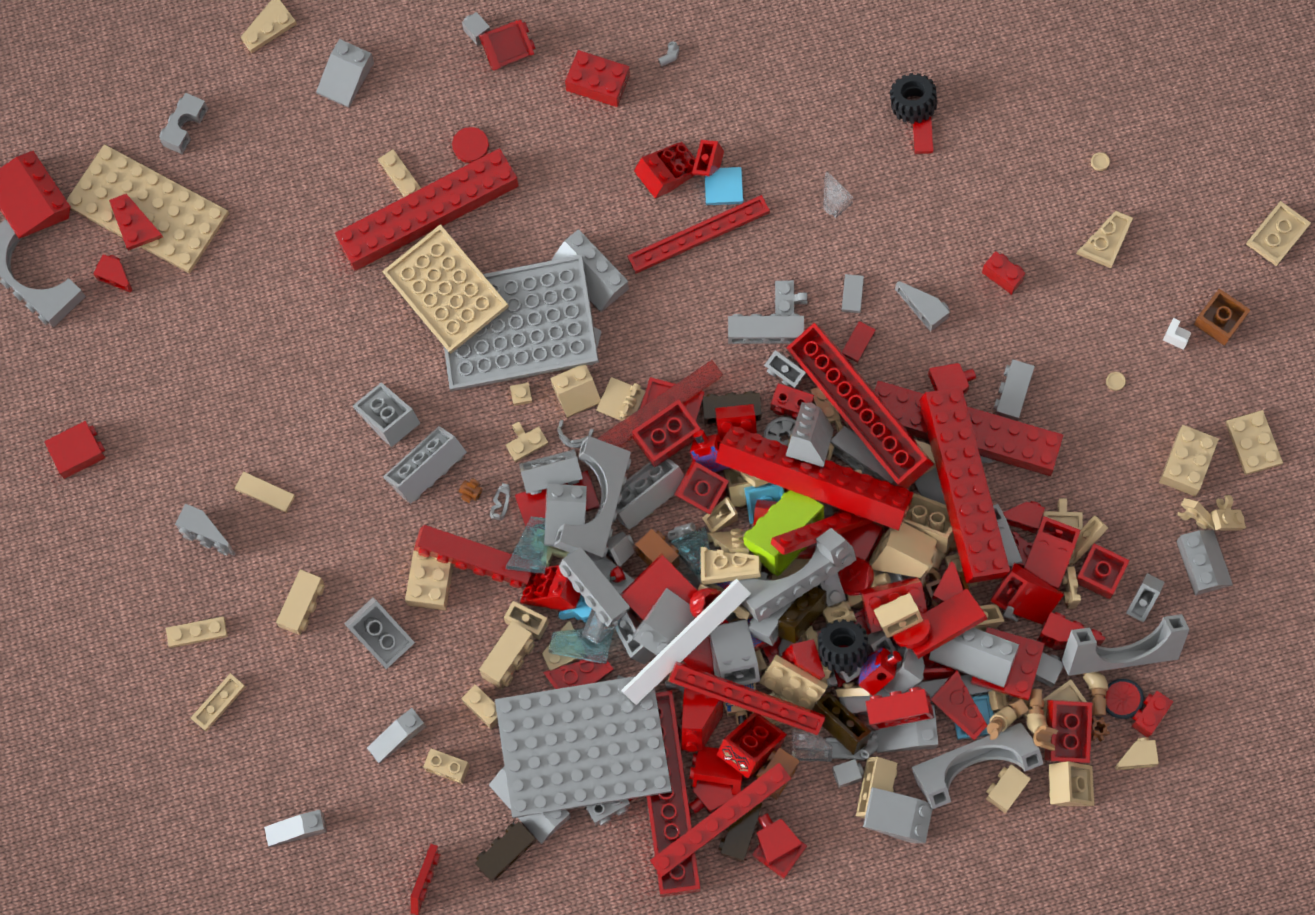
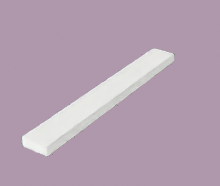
[621,579,751,705]

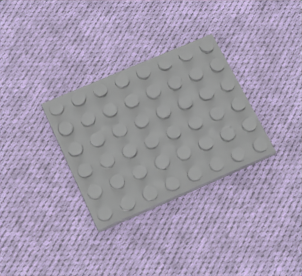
[444,255,599,391]
[495,676,672,818]

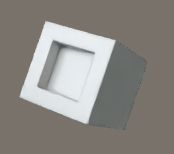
[1163,318,1191,350]

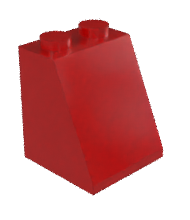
[682,688,723,752]

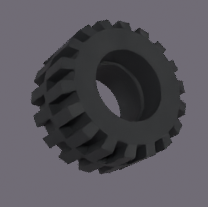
[890,73,937,124]
[818,619,869,673]

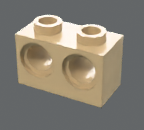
[823,601,856,624]
[423,749,470,784]

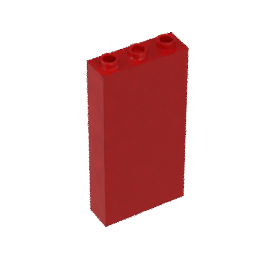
[620,553,729,675]

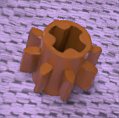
[459,478,483,503]
[1091,717,1110,742]

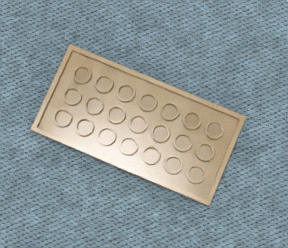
[67,144,229,274]

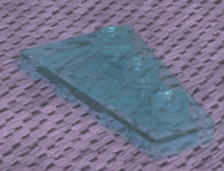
[506,517,548,574]
[671,527,710,576]
[549,625,615,664]

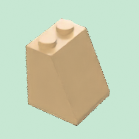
[871,522,937,578]

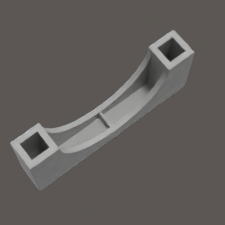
[554,436,631,562]
[730,535,856,622]

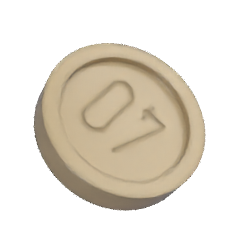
[1091,152,1110,171]
[1106,372,1126,391]

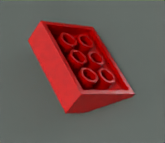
[0,151,71,239]

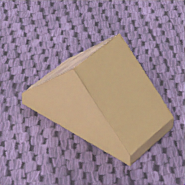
[703,497,738,533]

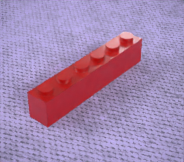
[414,525,534,588]

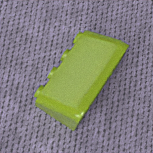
[743,490,824,576]

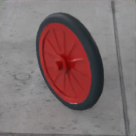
[1104,679,1144,719]

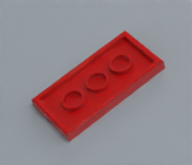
[515,470,600,532]
[912,589,987,659]

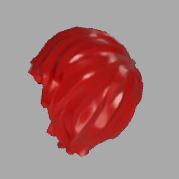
[689,588,721,618]

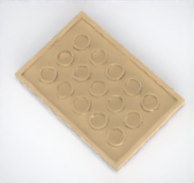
[382,225,509,354]

